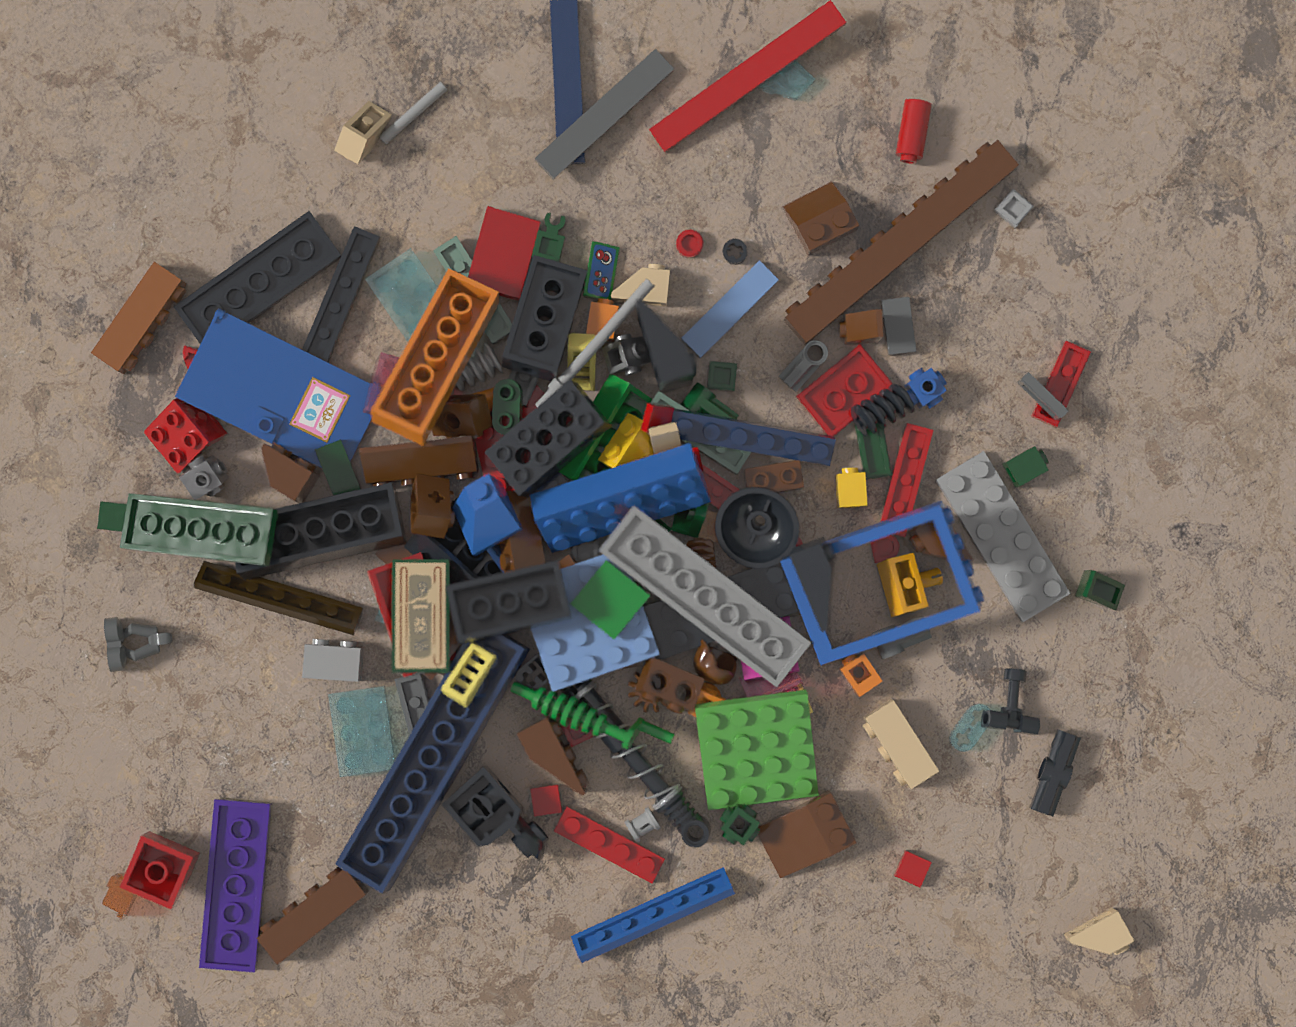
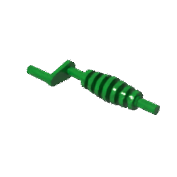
[510,682,675,750]

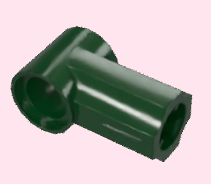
[680,382,739,419]

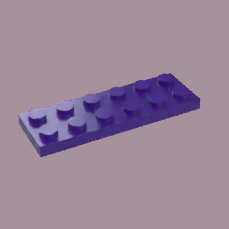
[199,798,272,973]

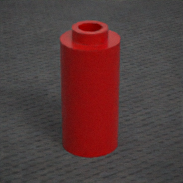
[895,99,932,164]

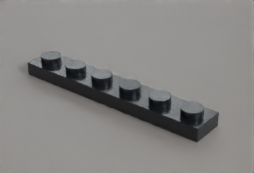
[302,226,381,362]

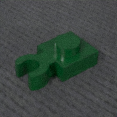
[532,212,566,262]

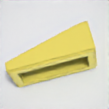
[567,333,596,391]
[441,642,497,708]

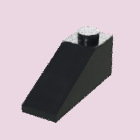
[789,536,836,632]

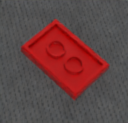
[468,206,540,301]
[796,344,893,437]

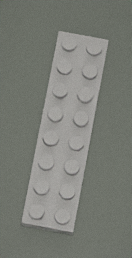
[599,506,811,687]

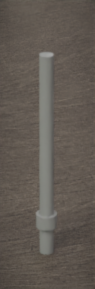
[535,278,655,407]

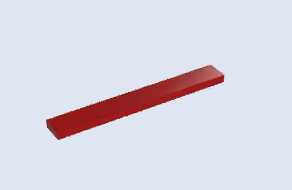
[649,0,847,153]

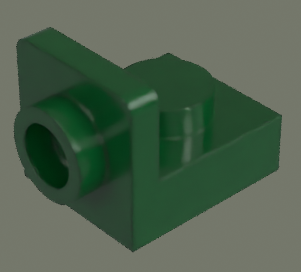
[671,497,711,538]

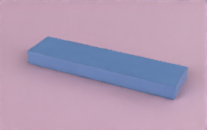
[681,260,779,359]

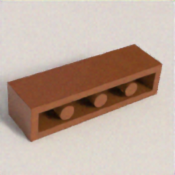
[91,262,187,374]

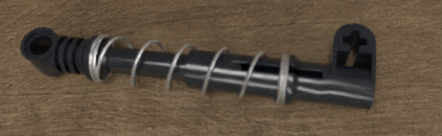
[515,653,711,848]

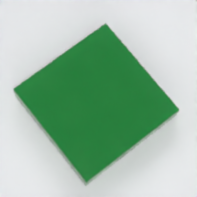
[570,560,650,640]

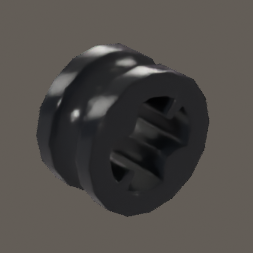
[723,238,748,265]

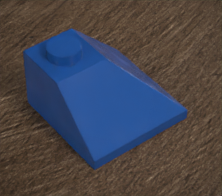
[452,473,523,556]

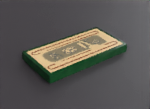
[392,559,449,673]

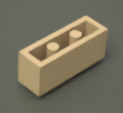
[862,699,939,789]

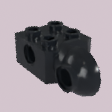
[441,766,549,861]

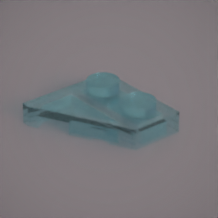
[757,60,815,101]

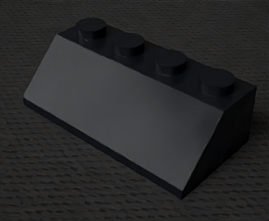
[404,505,503,585]

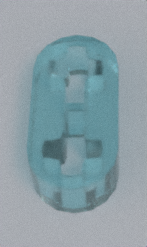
[949,703,990,752]

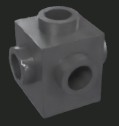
[602,334,651,376]
[179,455,229,500]

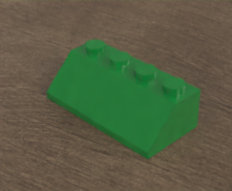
[559,374,652,481]

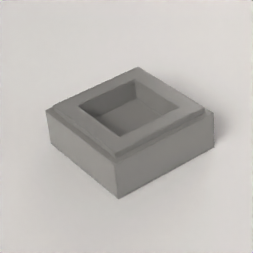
[994,189,1034,229]

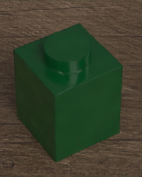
[1002,446,1049,488]

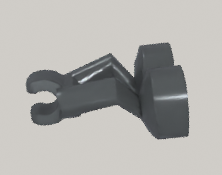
[104,617,172,672]

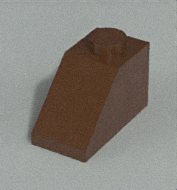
[839,309,883,345]

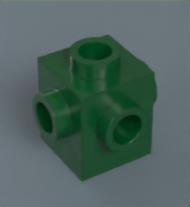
[719,803,761,846]

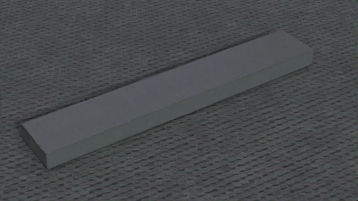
[534,49,674,180]

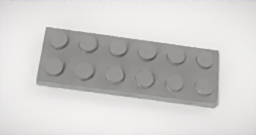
[935,451,1071,622]

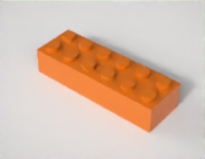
[371,268,499,446]

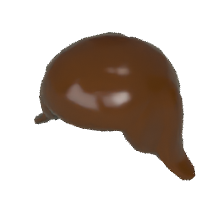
[693,640,738,685]

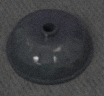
[715,487,800,568]

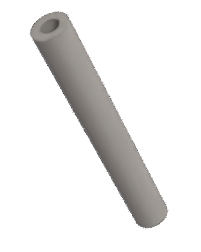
[379,82,447,144]

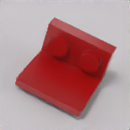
[144,398,228,473]

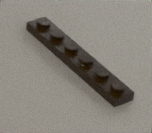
[194,561,363,636]

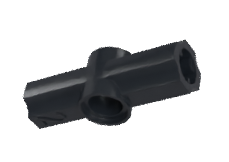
[1029,729,1081,817]

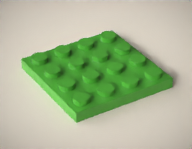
[695,690,819,810]

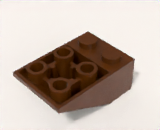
[517,716,589,796]

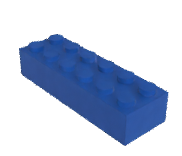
[530,443,711,553]

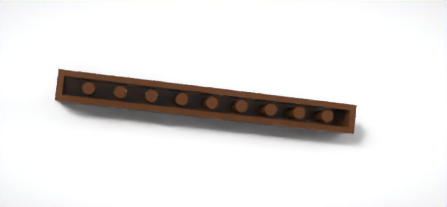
[784,140,1019,345]

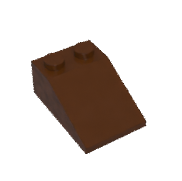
[758,790,857,878]

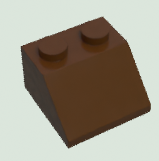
[782,181,859,256]
[908,520,974,561]

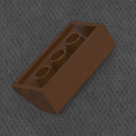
[359,436,479,486]

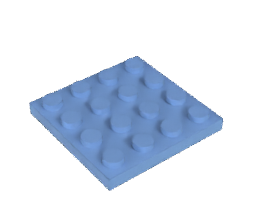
[531,555,660,692]

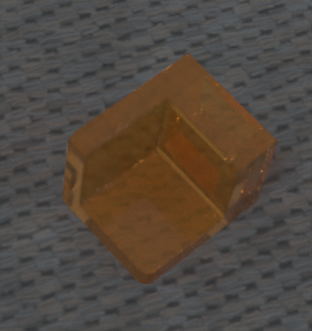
[102,873,138,919]

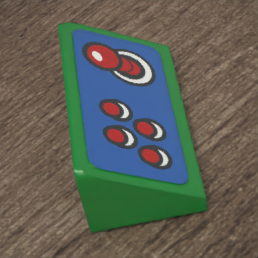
[583,241,620,300]

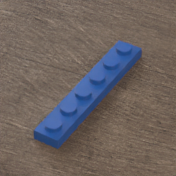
[571,867,735,963]

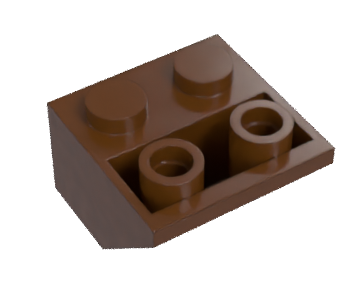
[261,442,320,503]

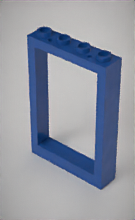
[781,501,985,665]

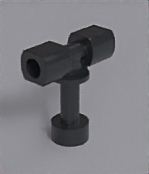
[981,668,1040,735]

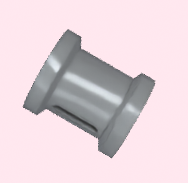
[624,807,661,843]

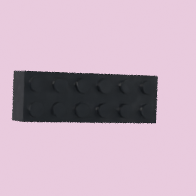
[235,482,407,580]

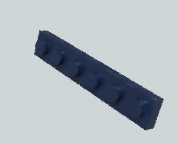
[671,408,836,466]

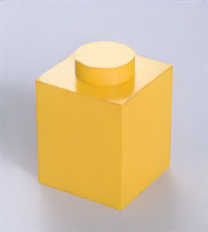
[835,468,868,508]

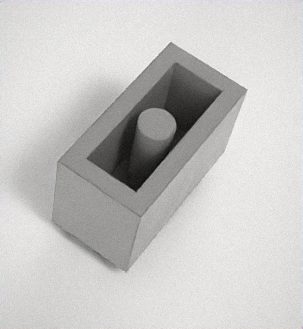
[302,639,364,682]

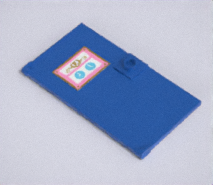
[175,308,382,468]

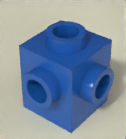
[905,367,947,409]

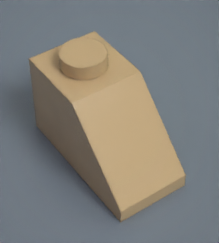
[334,101,392,164]
[611,264,670,307]
[1064,908,1134,955]

